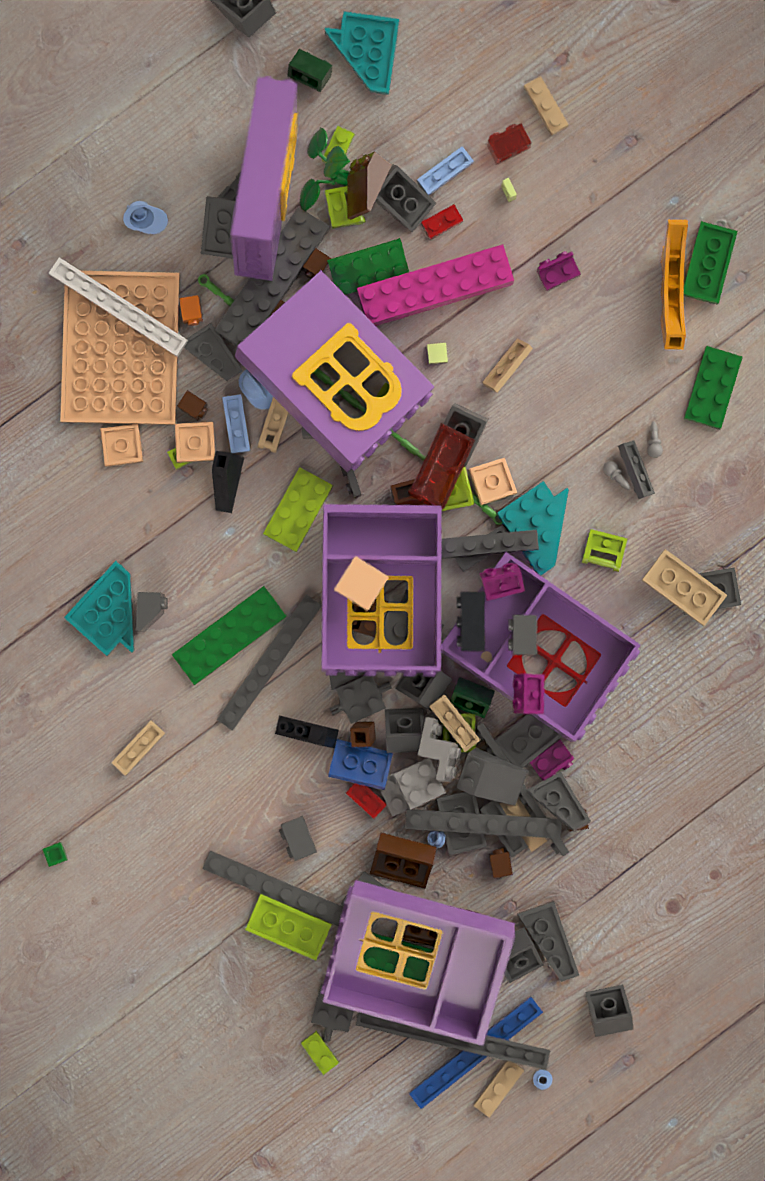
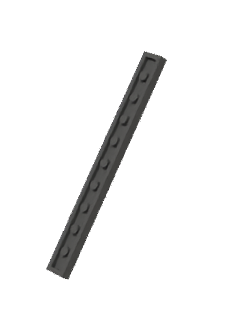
[356,1012,550,1070]

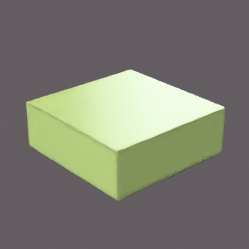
[501,178,517,202]
[427,343,448,364]

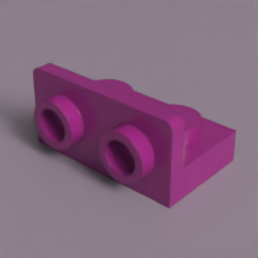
[537,251,581,291]
[479,563,525,601]
[512,674,544,714]
[529,740,575,781]

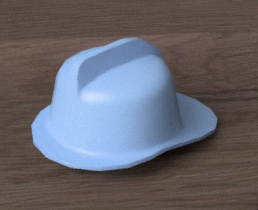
[123,201,168,234]
[239,369,273,410]

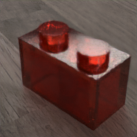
[487,123,532,165]

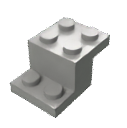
[418,717,461,782]
[380,758,446,816]

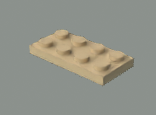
[642,549,727,626]

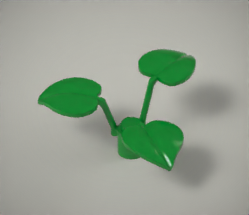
[300,127,351,212]

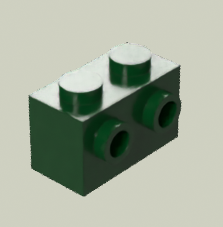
[287,49,333,92]
[450,677,495,718]

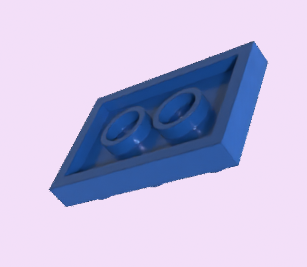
[328,739,393,790]

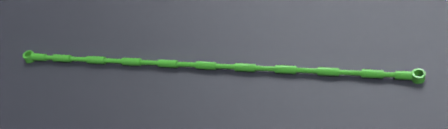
[198,274,503,525]

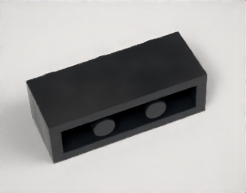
[456,592,485,652]

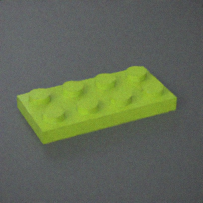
[263,467,333,552]
[245,894,332,961]

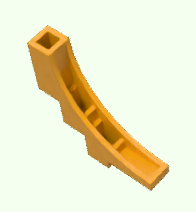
[660,220,688,350]

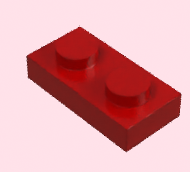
[421,204,463,240]
[346,783,387,819]

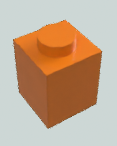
[179,295,203,326]

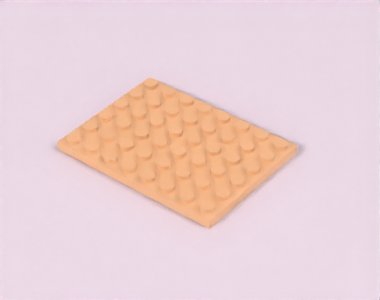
[60,271,180,425]

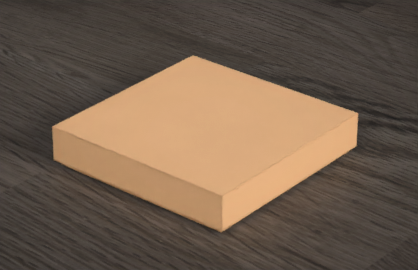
[175,422,215,463]
[100,424,143,467]
[468,458,517,506]
[334,556,389,611]

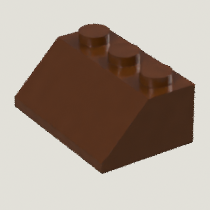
[370,832,437,889]

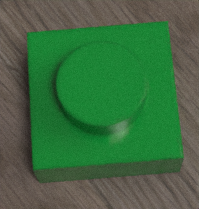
[43,842,68,867]

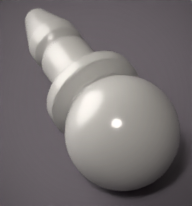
[647,421,663,458]
[603,461,630,490]

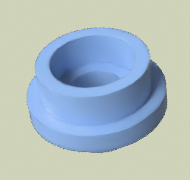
[427,831,445,848]
[533,1069,552,1090]

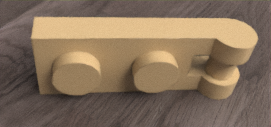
[258,397,289,453]

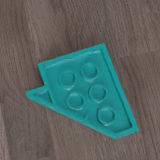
[325,11,399,95]
[496,481,569,576]
[64,561,135,656]

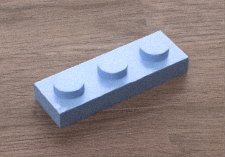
[417,146,474,195]
[222,394,250,454]

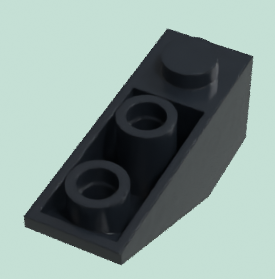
[212,451,244,513]
[275,715,339,749]

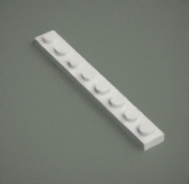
[49,258,188,357]

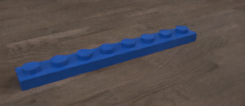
[409,996,543,1109]

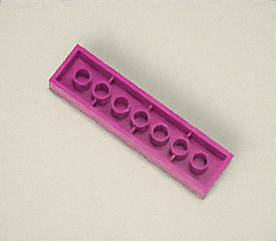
[357,244,514,326]

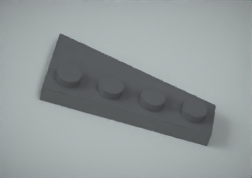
[517,901,580,982]

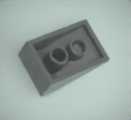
[210,0,276,38]
[375,164,436,232]
[428,403,489,469]
[457,748,528,806]

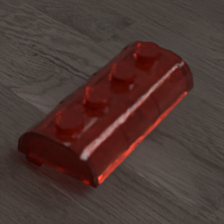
[409,423,475,509]

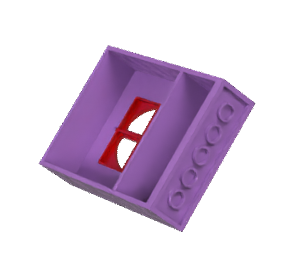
[441,552,640,742]

